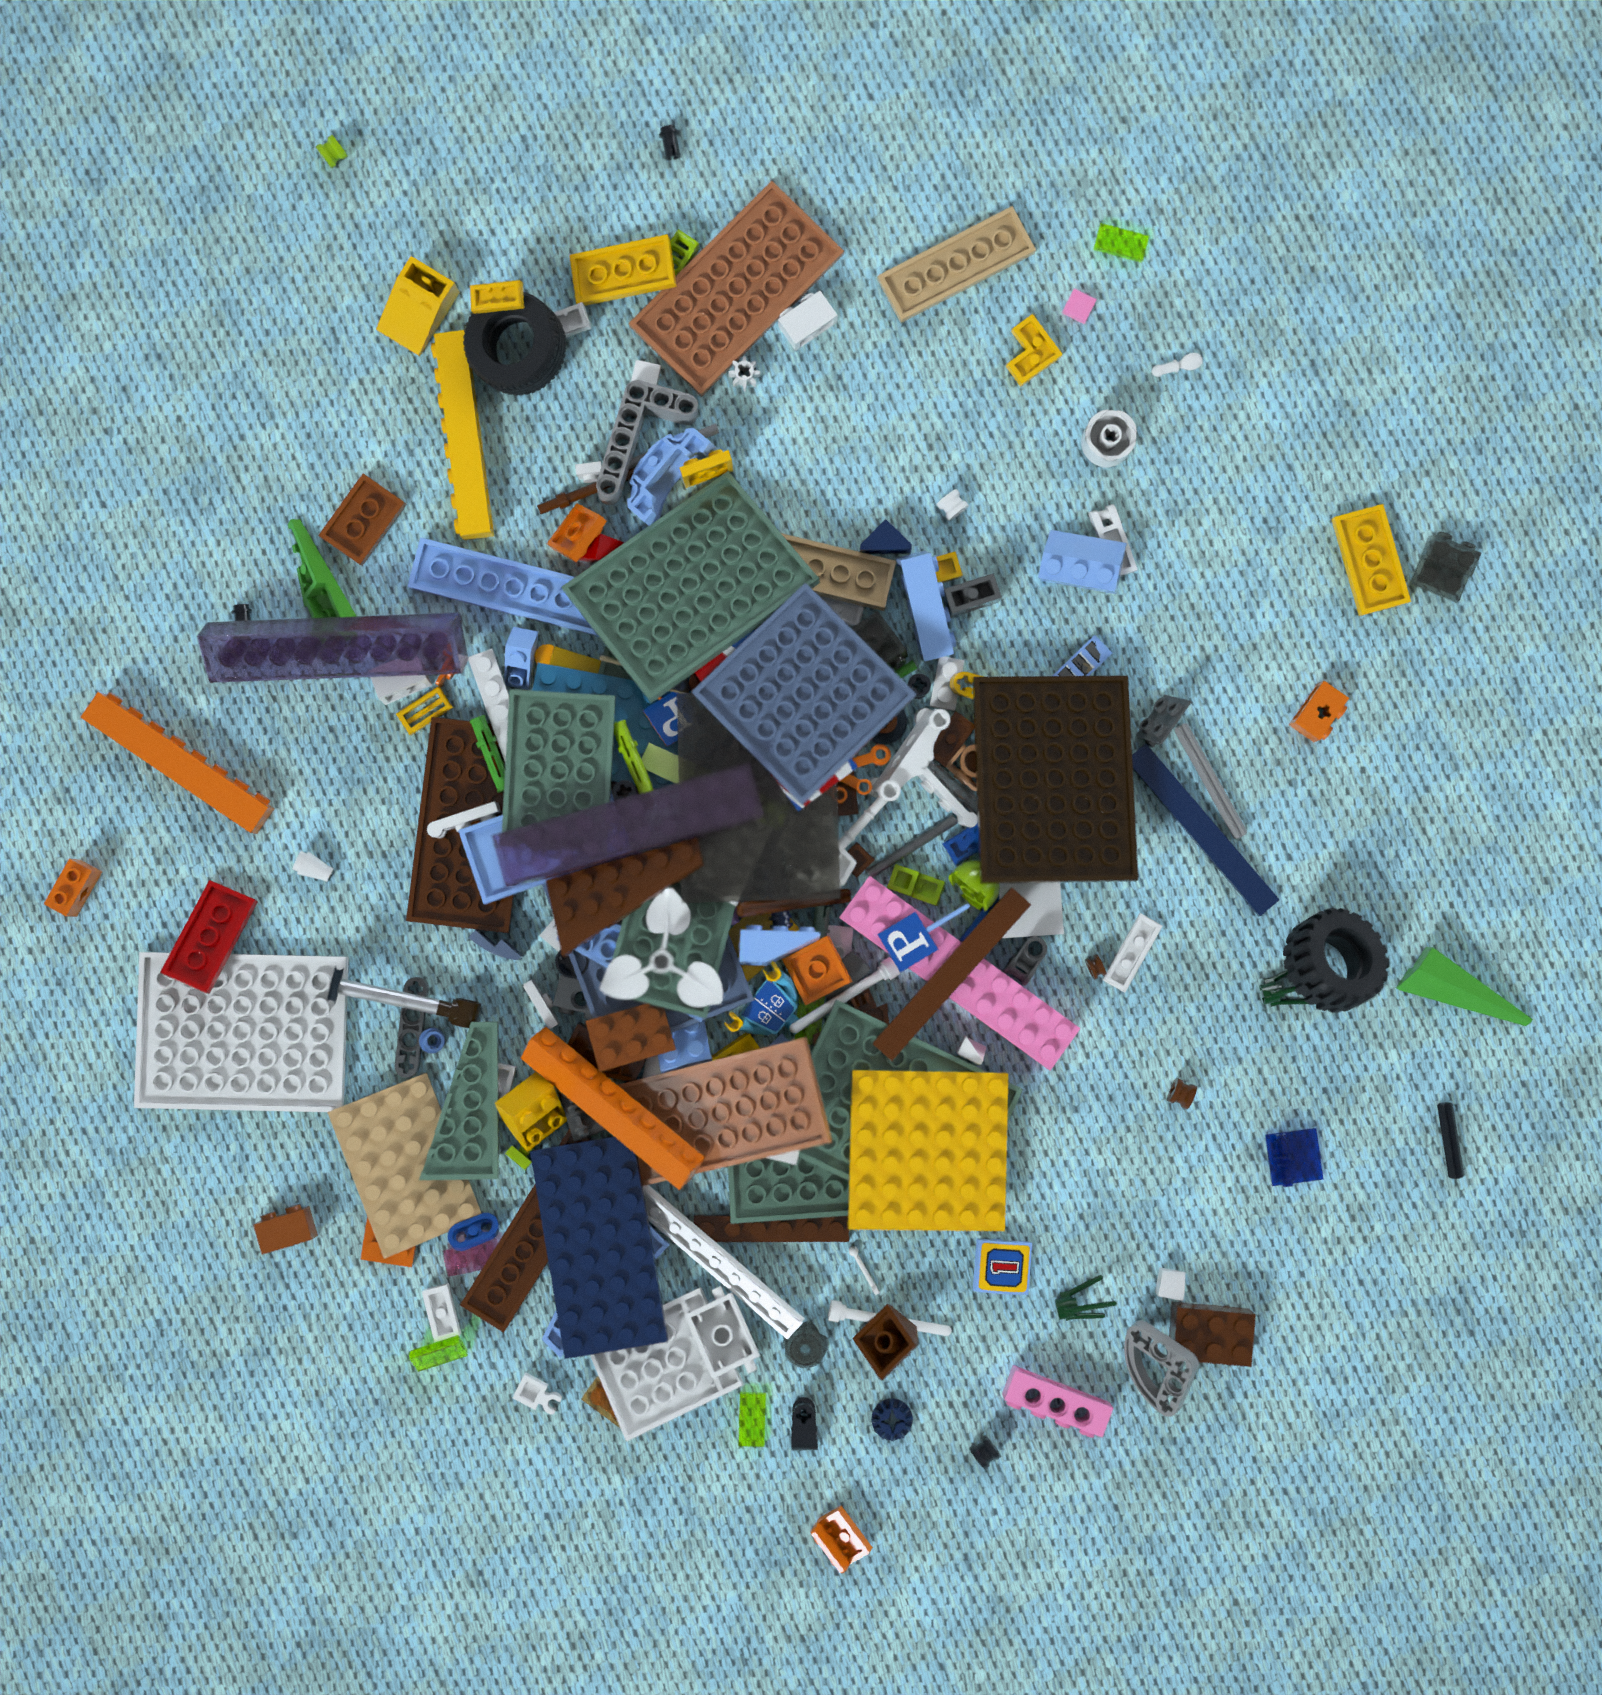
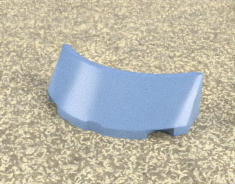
[627,428,718,526]

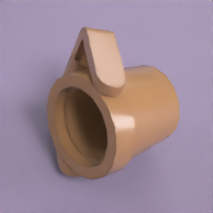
[947,744,977,791]

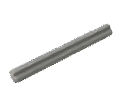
[1174,723,1247,839]

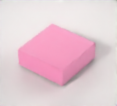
[1062,288,1097,324]

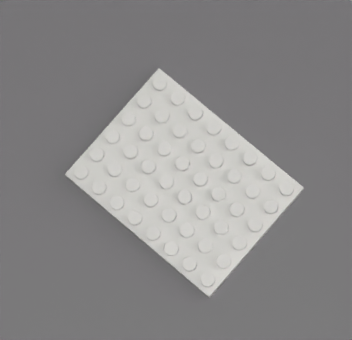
[134,952,349,1112]

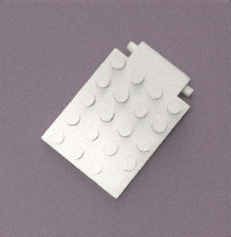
[590,1286,760,1442]

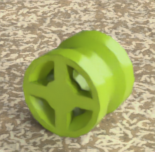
[315,134,348,168]

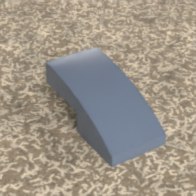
[468,930,524,960]

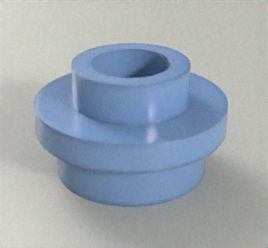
[419,1027,445,1053]

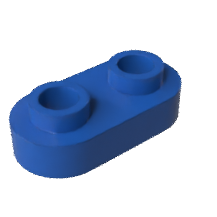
[447,1213,500,1251]

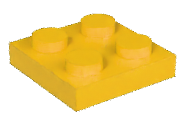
[679,449,733,488]

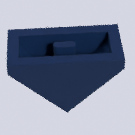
[859,519,912,554]

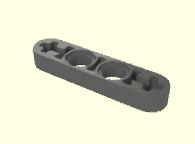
[395,977,429,1078]

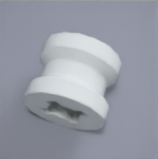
[937,489,969,521]

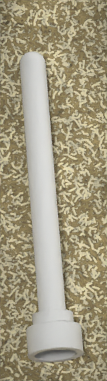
[790,957,900,1033]
[828,1300,952,1336]

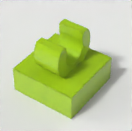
[505,1146,535,1171]

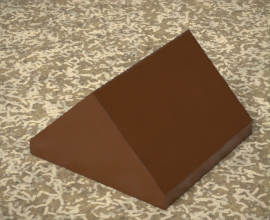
[852,1304,919,1380]

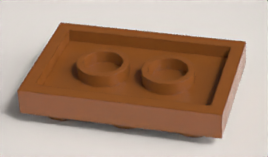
[318,473,407,566]
[585,1003,676,1072]

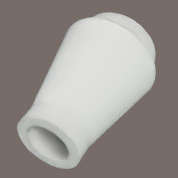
[292,851,334,882]

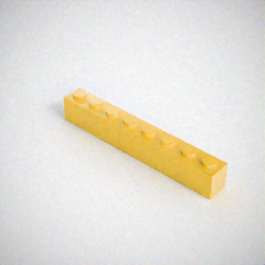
[431,330,494,540]

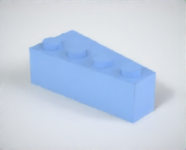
[895,551,956,662]

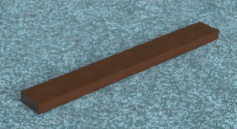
[872,887,1031,1061]

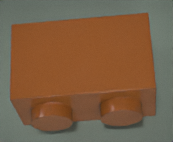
[253,1204,318,1255]

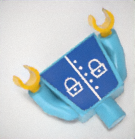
[724,962,800,1036]

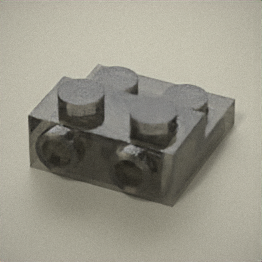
[1409,532,1481,603]
[852,611,908,670]

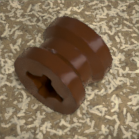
[1167,1078,1197,1109]

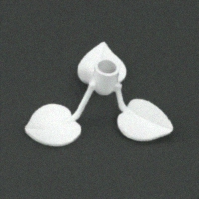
[600,888,723,1007]

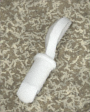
[1152,353,1203,377]

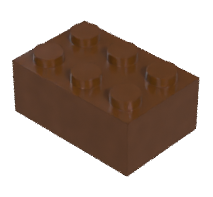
[1169,1302,1256,1367]

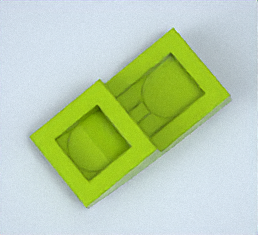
[887,864,946,907]

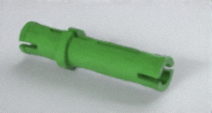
[470,715,505,793]

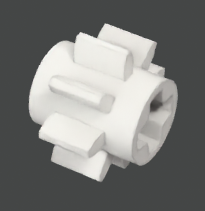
[729,356,760,391]

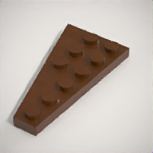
[546,838,704,957]

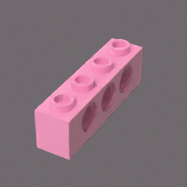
[1002,1365,1113,1438]

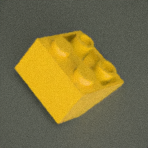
[495,1072,567,1152]

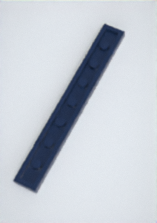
[1132,744,1280,916]

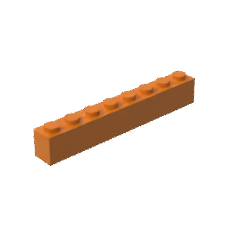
[80,692,274,834]
[521,1027,705,1190]

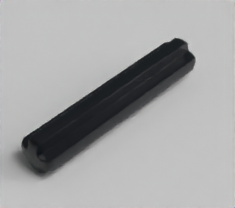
[1437,1102,1464,1179]

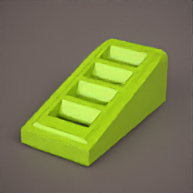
[670,229,700,276]

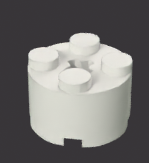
[1081,409,1137,468]

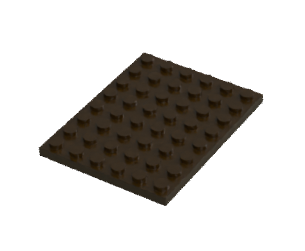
[972,675,1138,884]

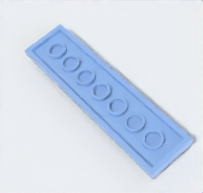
[407,537,599,637]

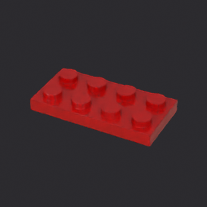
[160,880,258,994]

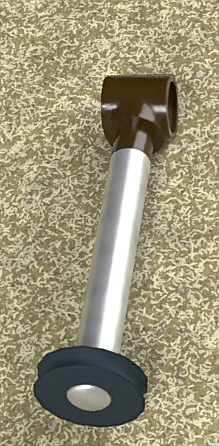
[327,966,481,1028]

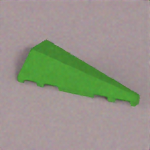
[288,519,362,654]
[1396,947,1533,1026]

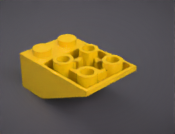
[376,256,460,357]

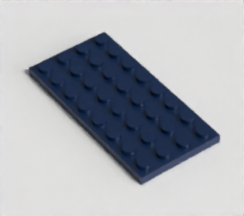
[530,1136,669,1359]

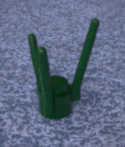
[1259,970,1308,1007]
[1055,1275,1117,1321]

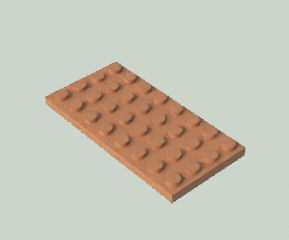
[628,181,844,397]
[618,1037,832,1186]

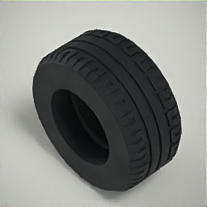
[463,292,567,396]

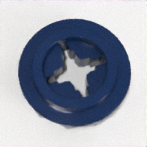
[871,1398,913,1442]

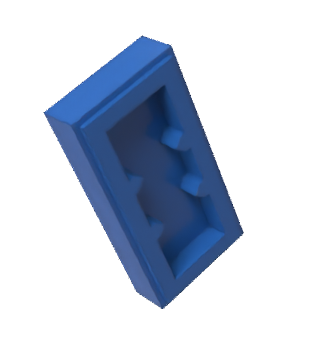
[942,822,979,865]

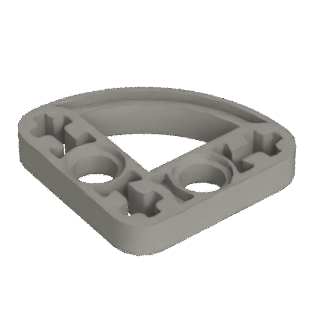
[1124,1320,1199,1417]

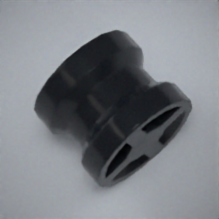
[969,1435,1001,1470]

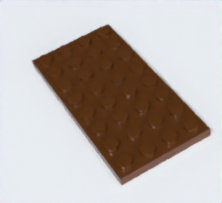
[406,717,515,933]

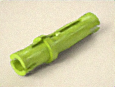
[614,720,655,798]

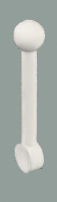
[849,1246,880,1295]

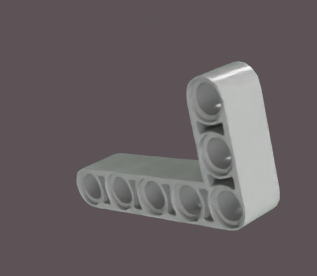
[596,380,698,505]

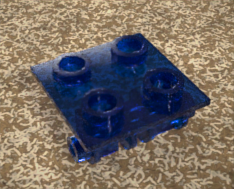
[1265,1128,1324,1187]

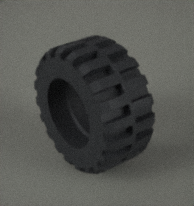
[1283,908,1389,1013]

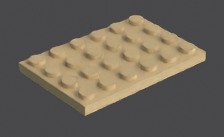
[327,1073,482,1259]

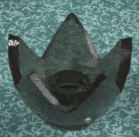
[783,1321,829,1369]

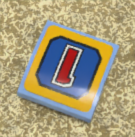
[973,1238,1032,1295]

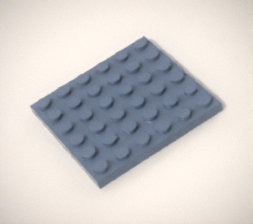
[692,583,916,806]

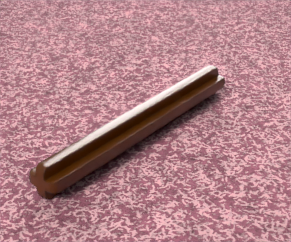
[736,889,852,917]

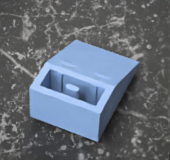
[739,925,820,966]

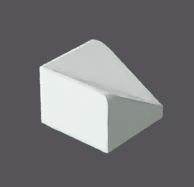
[956,1035,986,1065]
[1155,1267,1185,1301]

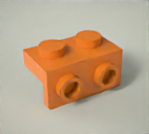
[810,1506,873,1574]

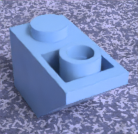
[504,627,538,690]

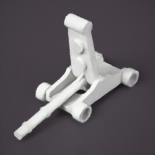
[838,708,978,849]

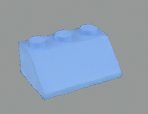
[1038,530,1127,594]

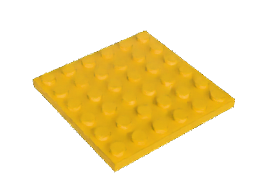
[848,1070,1008,1231]

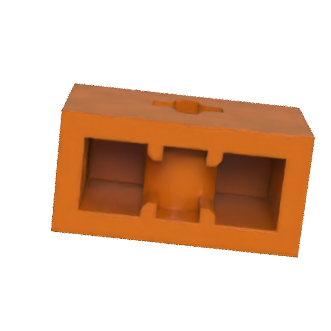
[1289,681,1349,742]
[44,858,102,917]

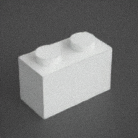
[778,291,838,351]

